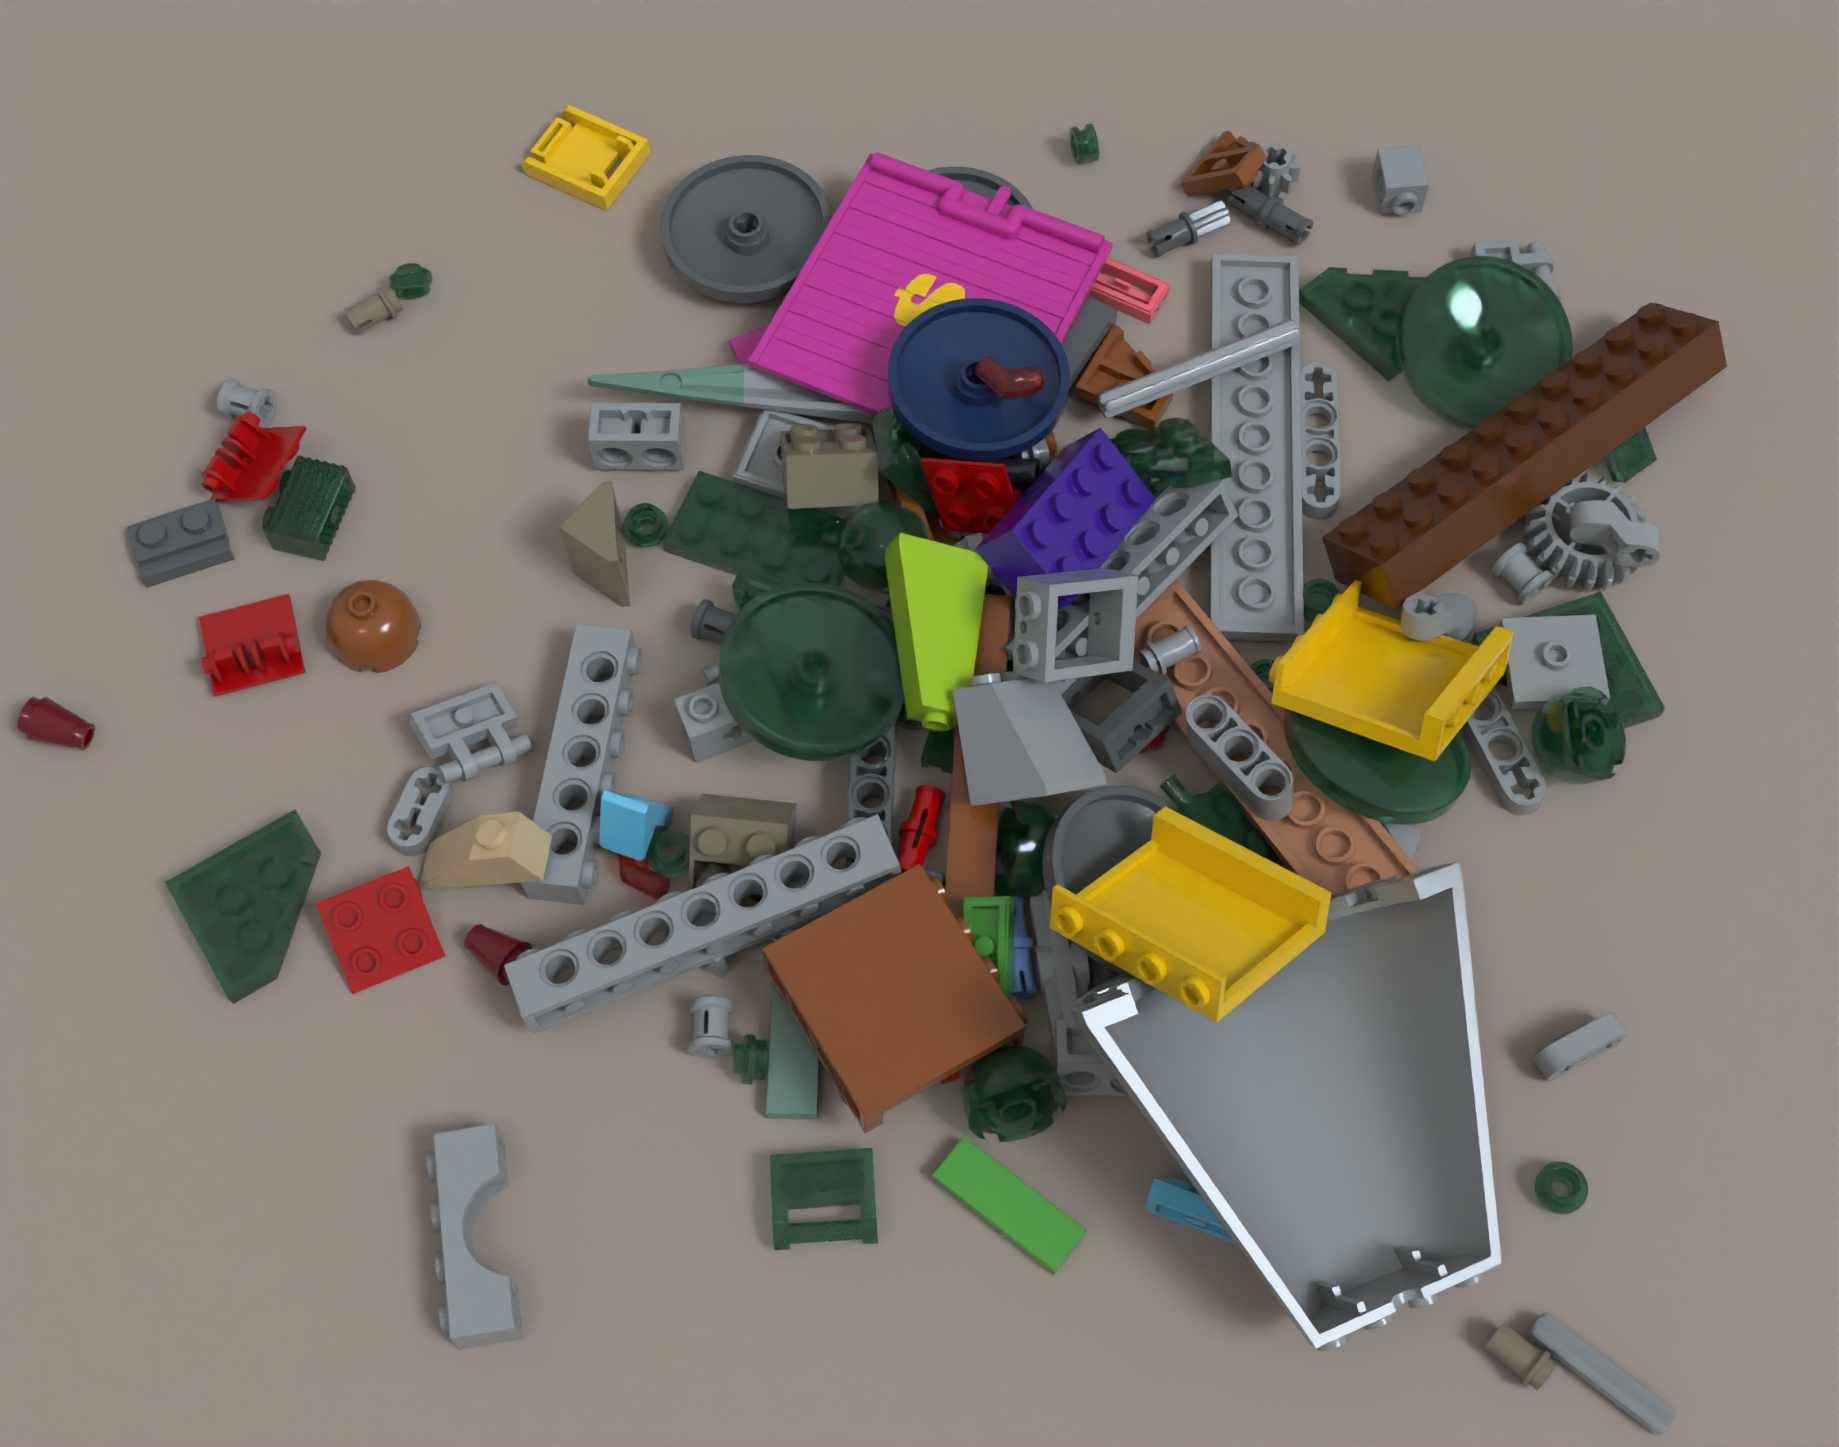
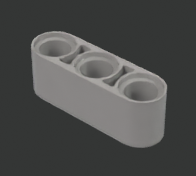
[1185,694,1294,821]

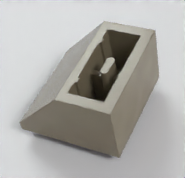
[780,423,879,509]
[688,794,797,907]

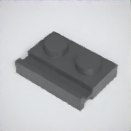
[127,498,234,588]

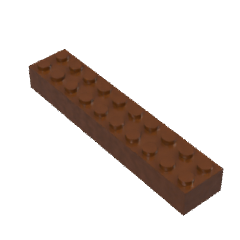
[1322,302,1727,609]

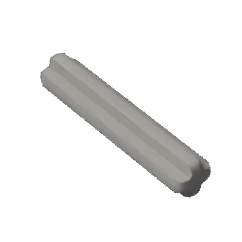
[1528,1313,1676,1435]

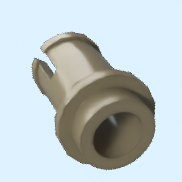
[344,286,403,334]
[1484,1322,1557,1391]

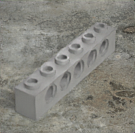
[1005,472,1238,695]
[521,623,642,905]

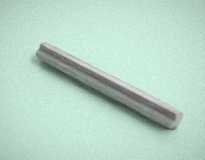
[1097,320,1301,418]

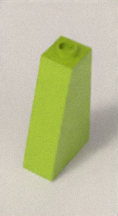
[884,533,988,731]

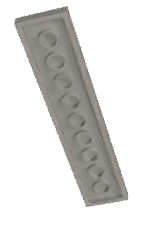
[1209,253,1304,643]

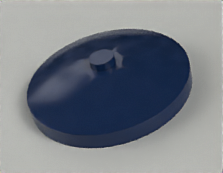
[887,298,1070,461]

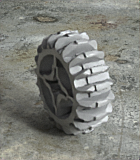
[1523,473,1647,593]

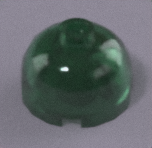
[836,501,928,594]
[1531,686,1626,784]
[995,800,1058,899]
[962,1045,1067,1142]

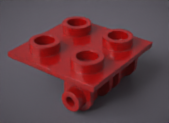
[201,412,307,502]
[920,458,1025,534]
[199,594,306,697]
[316,866,446,994]

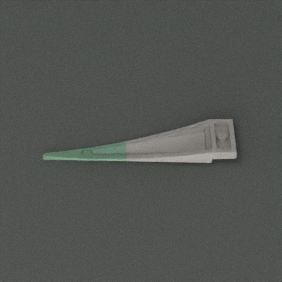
[588,363,899,427]

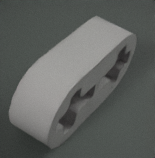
[387,766,454,856]
[1533,1013,1628,1081]

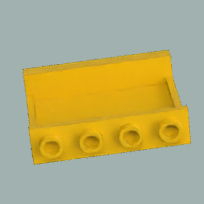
[1269,580,1514,762]
[1050,806,1332,1023]

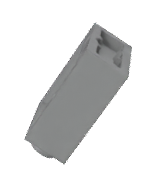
[1013,568,1138,683]

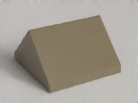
[559,481,631,607]

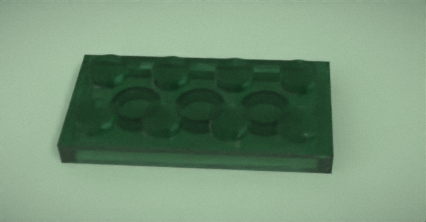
[662,471,864,608]

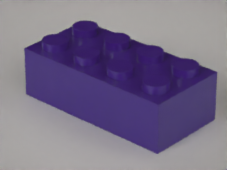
[976,427,1155,610]

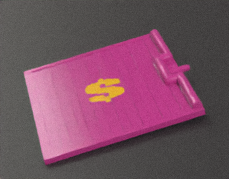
[748,152,1113,426]

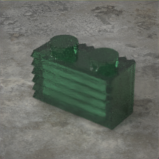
[262,455,356,561]

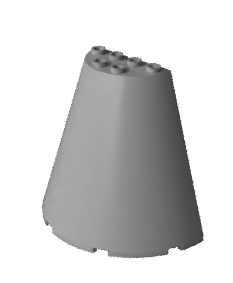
[1071,862,1502,1351]

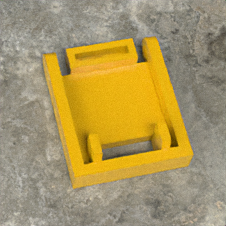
[522,105,651,211]

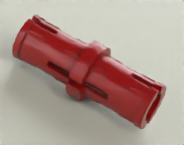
[896,785,946,873]

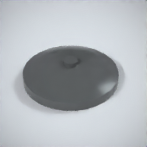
[661,155,831,303]
[1042,786,1184,974]

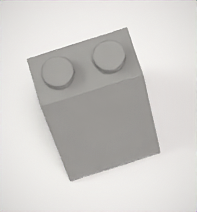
[953,671,1107,806]

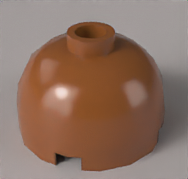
[326,580,421,673]

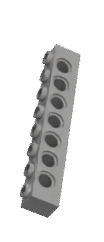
[504,814,902,1034]

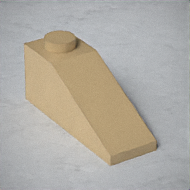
[419,812,552,890]

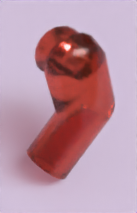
[975,356,1045,400]
[617,851,670,900]

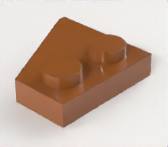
[1180,131,1268,196]
[1075,324,1173,431]

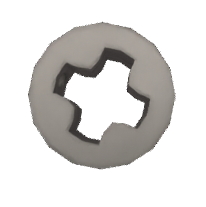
[217,379,276,428]
[1491,543,1554,604]
[688,996,734,1058]

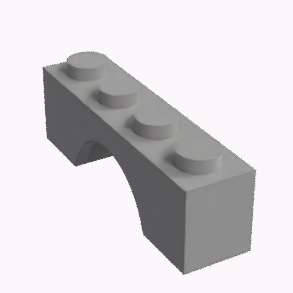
[427,1123,523,1350]

